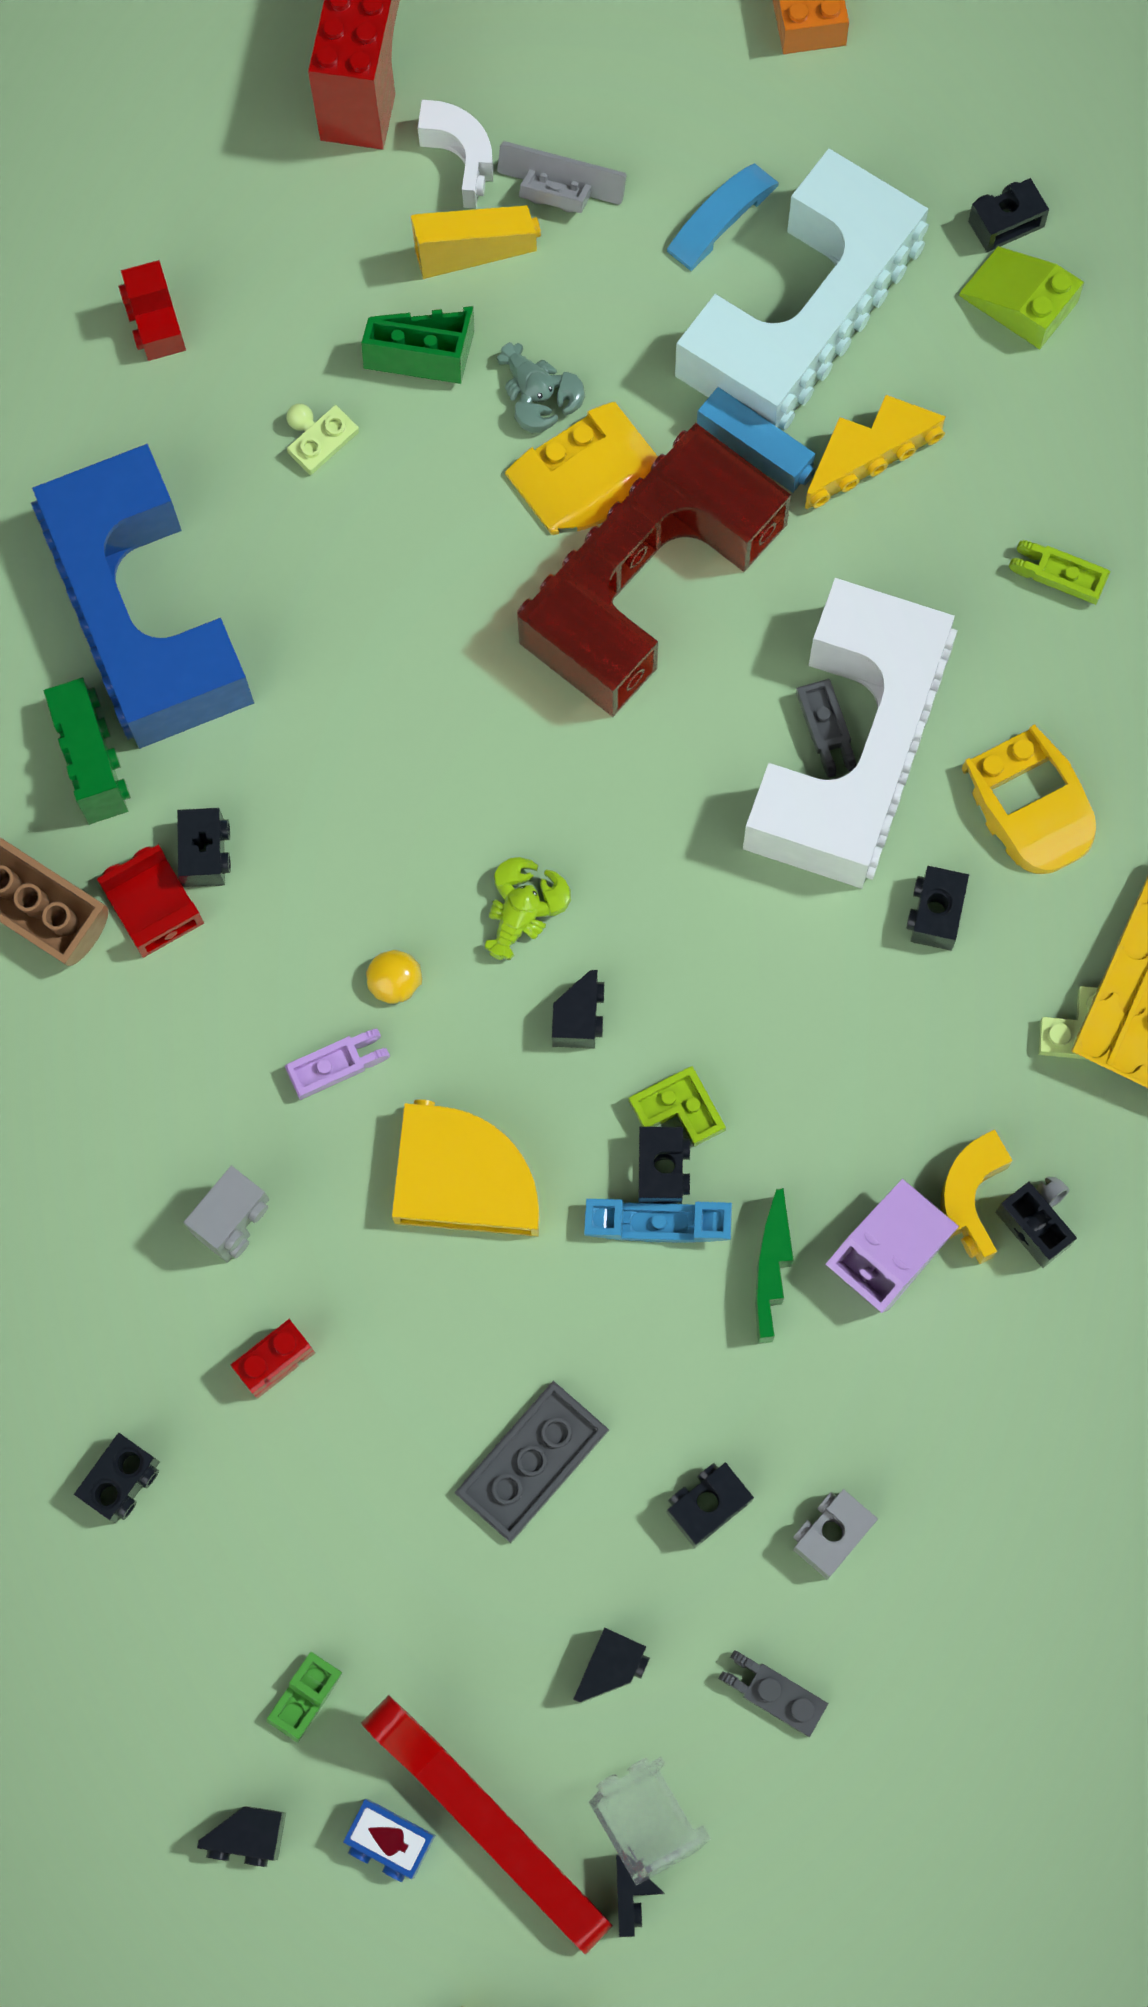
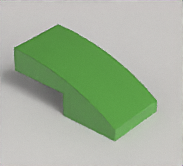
[267,1652,342,1743]

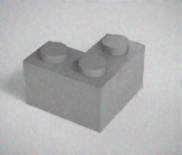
[184,1165,269,1263]

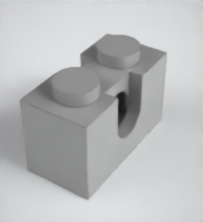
[793,1489,878,1579]

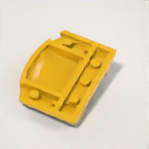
[505,402,661,535]

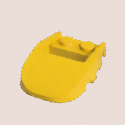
[961,724,1096,874]

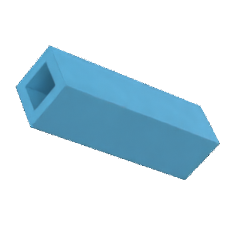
[697,387,816,493]

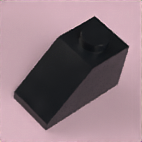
[573,1627,650,1703]

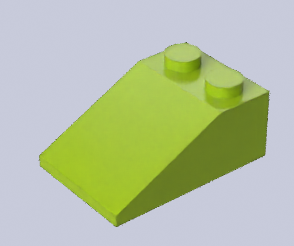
[959,246,1084,349]

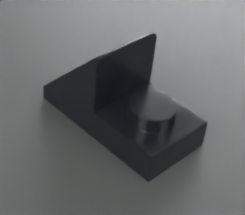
[616,1854,665,1937]

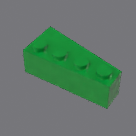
[43,677,131,825]

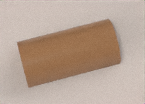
[0,838,109,966]

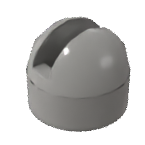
[1037,1177,1070,1207]

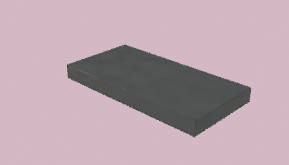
[455,1380,609,1543]

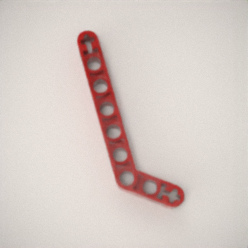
[361,1695,613,1955]

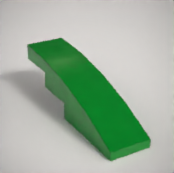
[755,1188,794,1344]

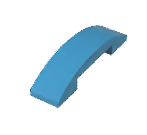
[667,163,779,271]
[584,1199,732,1243]

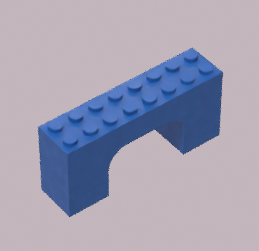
[31,443,255,749]

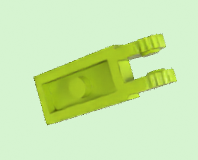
[1009,540,1111,605]

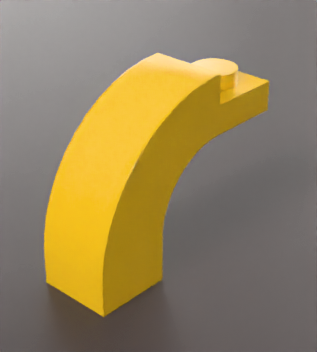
[940,1129,1013,1264]

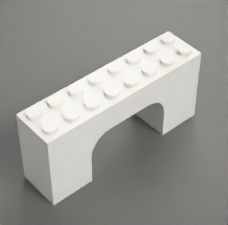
[743,578,958,889]

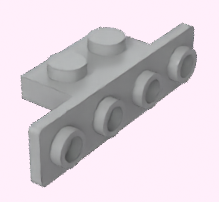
[497,141,627,213]

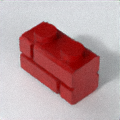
[230,1319,315,1399]

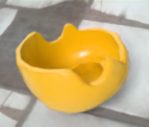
[366,950,423,1004]

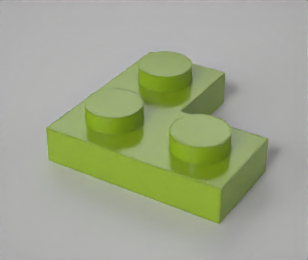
[629,1066,726,1147]

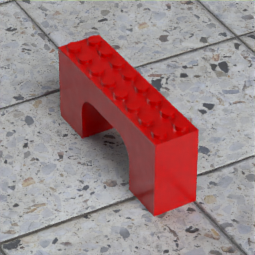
[308,0,400,150]

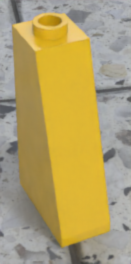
[411,205,541,279]

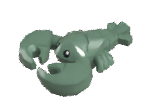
[497,342,585,433]

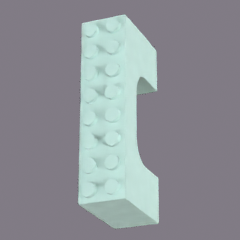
[675,148,929,431]

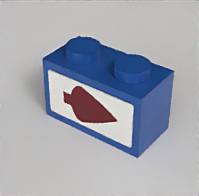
[343,1799,436,1882]

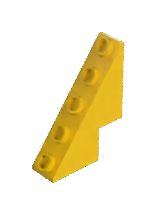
[805,395,946,509]

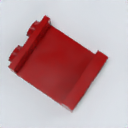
[97,844,204,958]

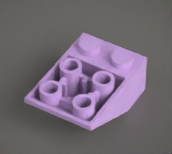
[826,1179,959,1313]

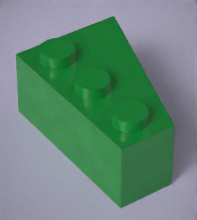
[361,306,474,384]

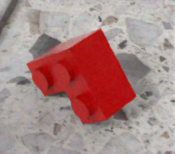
[118,260,186,361]

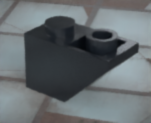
[552,970,605,1048]
[197,1806,286,1867]

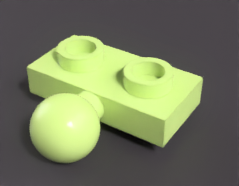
[286,403,359,476]

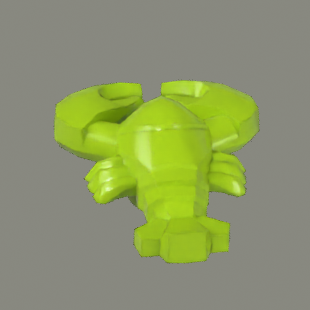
[485,857,571,961]

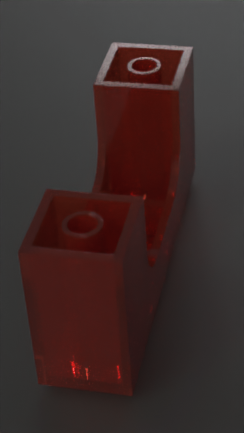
[517,423,791,717]

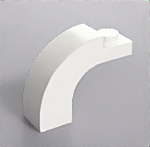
[418,100,493,209]

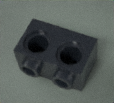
[73,1432,160,1524]

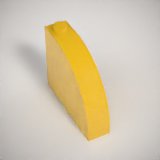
[392,1099,540,1237]

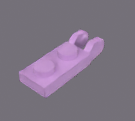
[285,1029,390,1100]

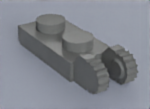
[796,679,857,778]
[718,1650,829,1737]

